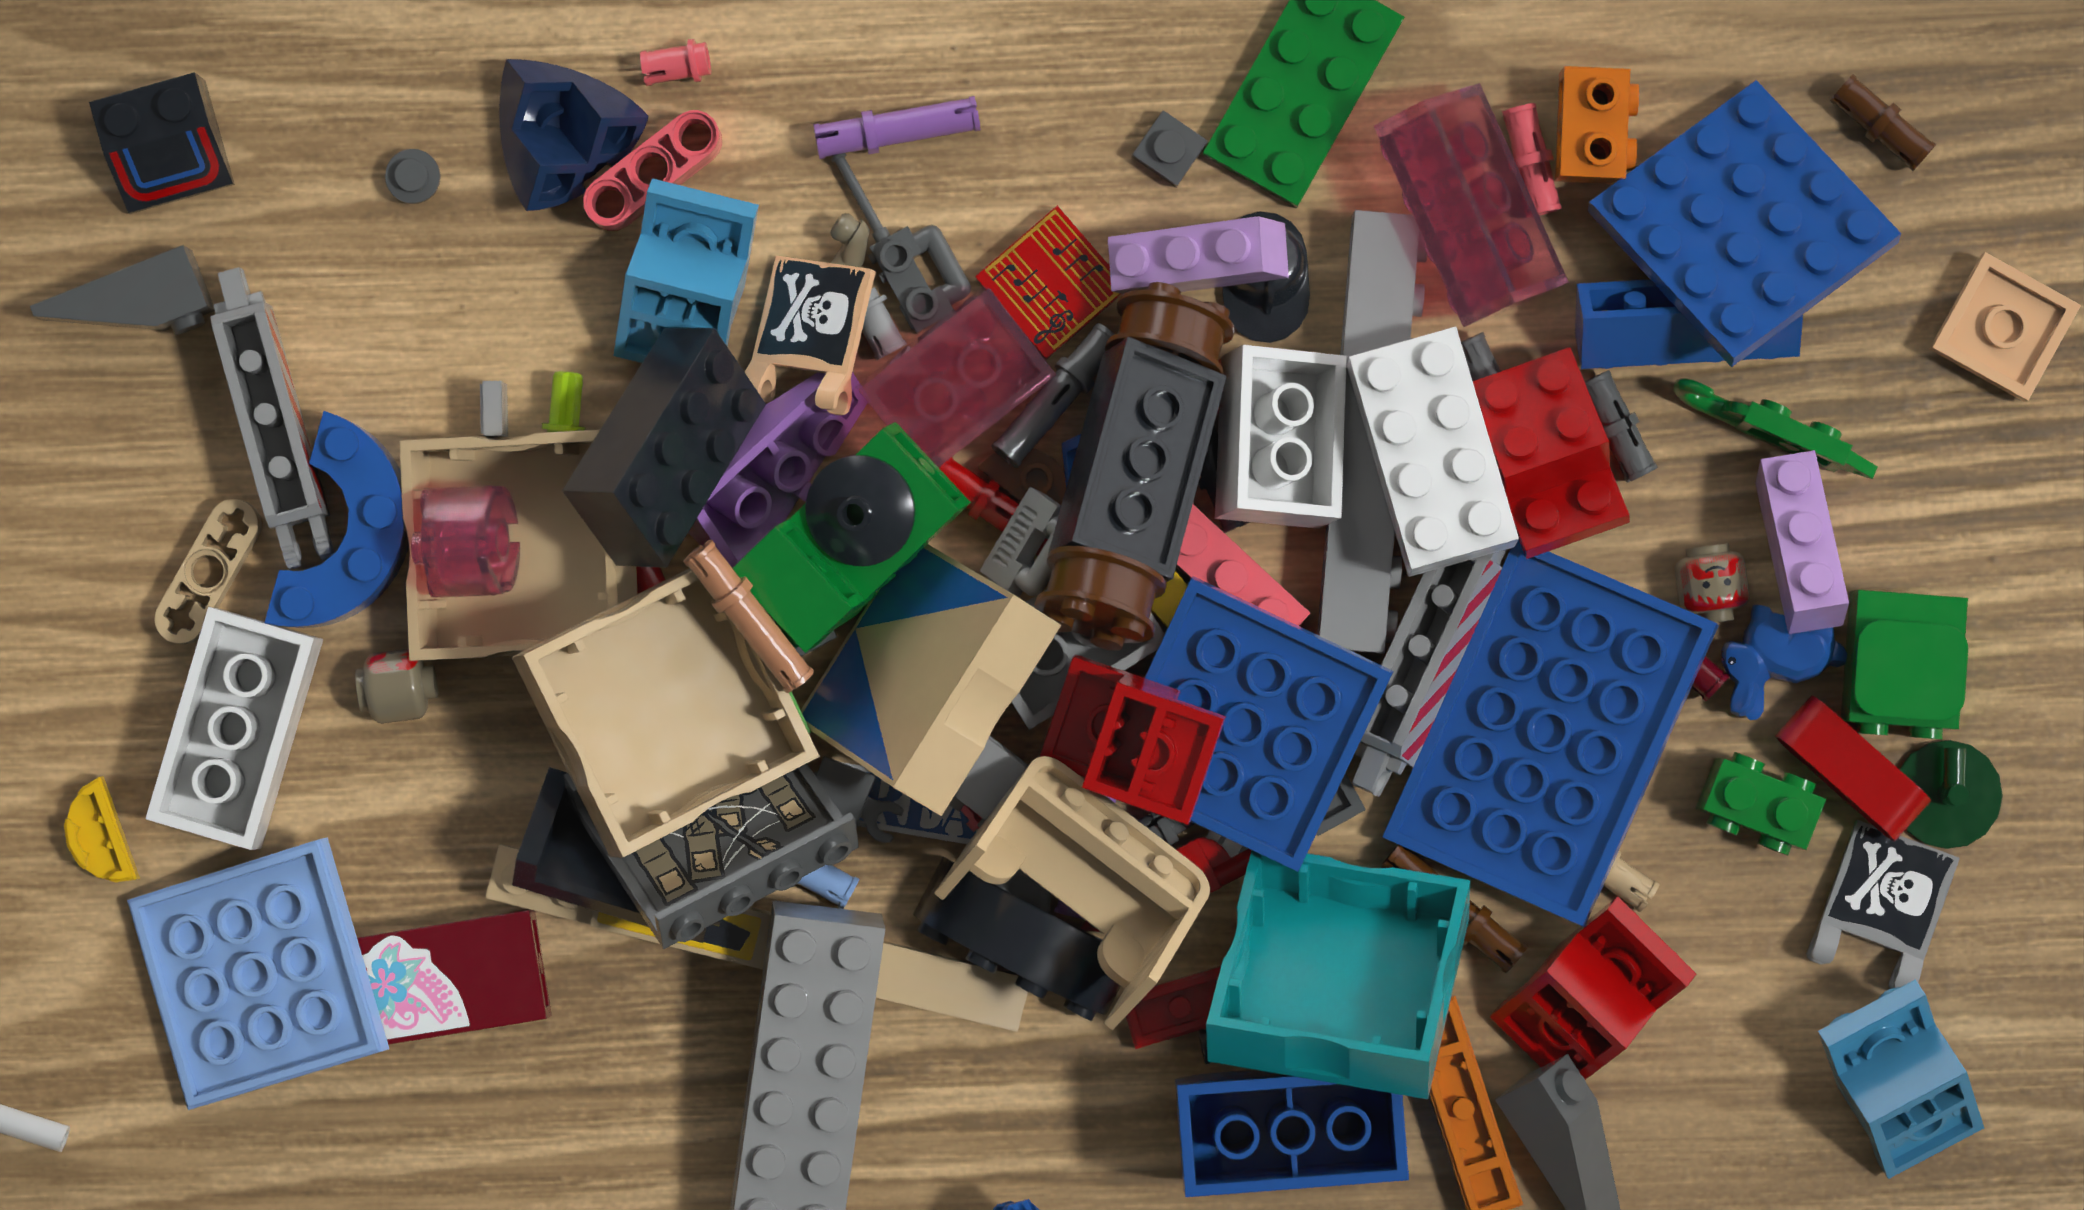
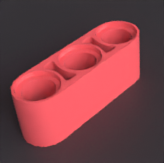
[583,110,722,231]

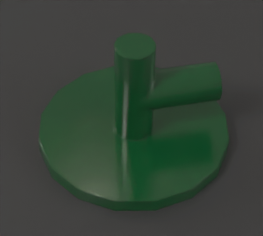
[1899,740,2003,849]

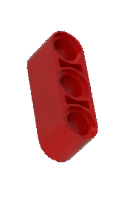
[1775,695,1931,842]

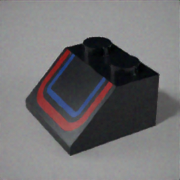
[89,72,235,214]

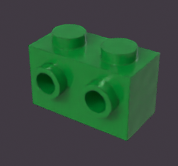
[1695,752,1826,856]

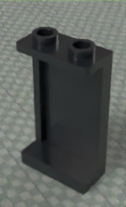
[512,767,722,943]

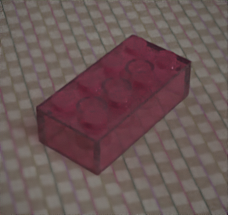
[1374,83,1569,327]

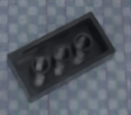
[562,328,766,568]

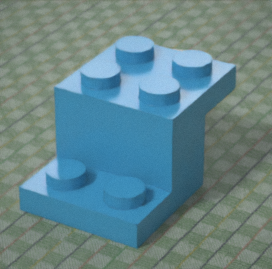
[613,178,759,363]
[1818,979,1984,1179]

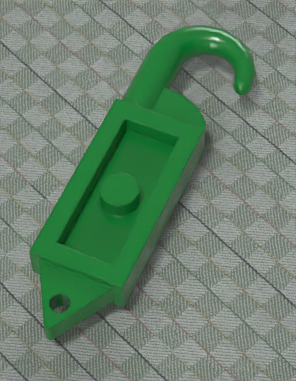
[1673,378,1878,479]

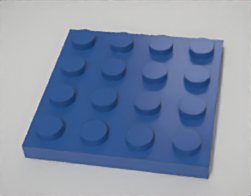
[1588,80,1902,367]
[1145,576,1394,872]

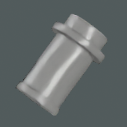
[862,287,907,361]

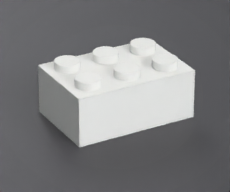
[1215,345,1347,529]

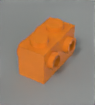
[1555,66,1639,184]

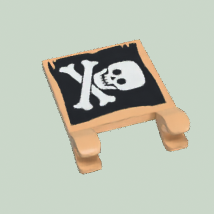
[745,256,876,415]

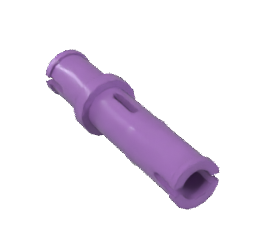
[813,96,980,159]

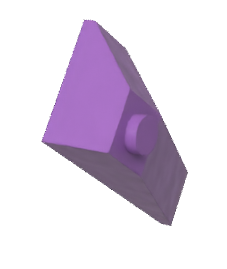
[688,372,870,568]

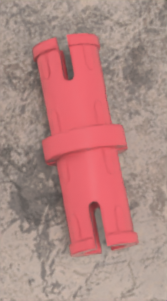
[1502,103,1562,218]

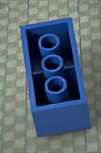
[1175,1070,1409,1197]

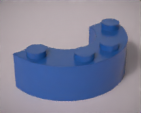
[264,411,409,628]

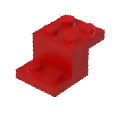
[1473,347,1630,559]
[1040,654,1226,825]
[1490,897,1697,1080]

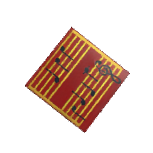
[975,205,1122,360]

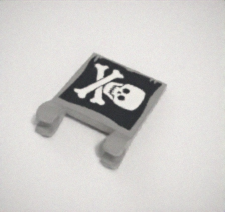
[1806,820,1960,989]

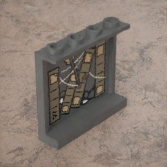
[563,763,859,949]

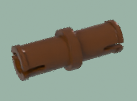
[1830,74,1936,171]

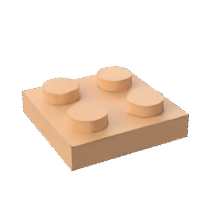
[1929,252,2081,402]

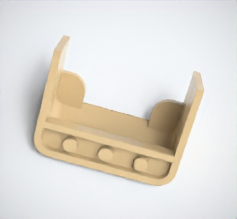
[934,756,1210,1030]

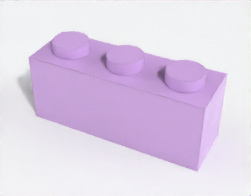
[1108,216,1289,294]
[1755,450,1849,634]

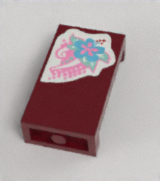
[357,909,552,1045]

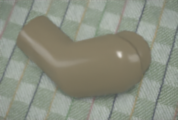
[830,213,870,267]

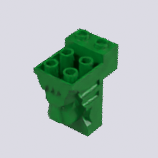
[733,422,971,653]

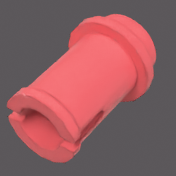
[640,39,711,86]

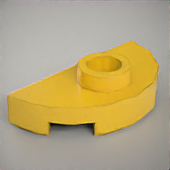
[64,776,140,883]

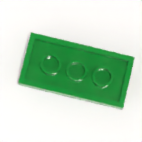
[1202,0,1405,208]

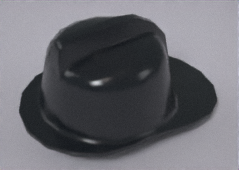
[1222,212,1310,343]

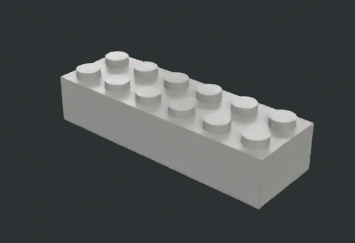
[730,900,885,1210]

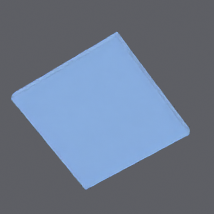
[127,838,389,1110]

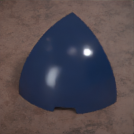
[499,59,649,211]

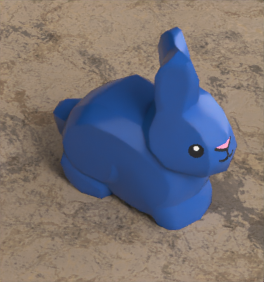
[1721,605,1848,720]

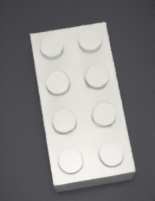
[1347,327,1519,577]
[145,607,323,850]

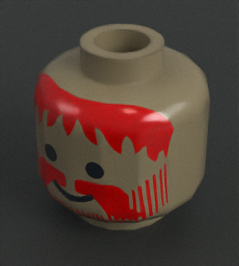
[1675,543,1750,622]
[355,649,438,724]

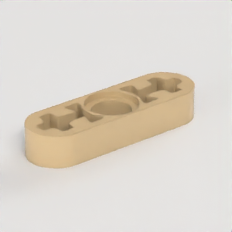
[155,499,262,644]

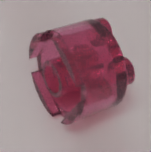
[411,485,520,598]

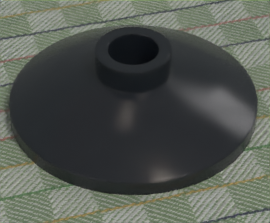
[805,455,915,566]

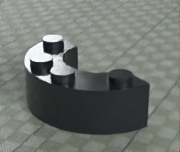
[913,856,1121,1021]

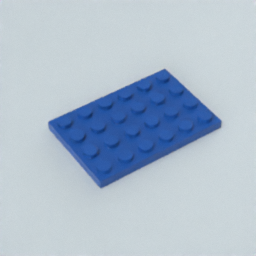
[1382,540,1719,927]

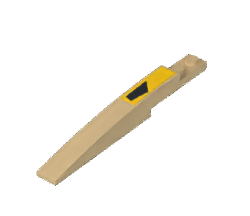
[485,844,1028,1032]

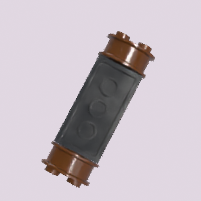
[1034,282,1235,651]

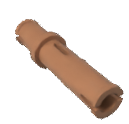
[683,540,814,693]

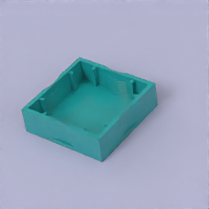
[1206,850,1470,1099]

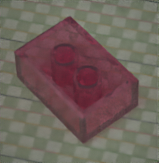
[855,286,1056,467]

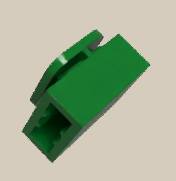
[1841,590,1968,740]

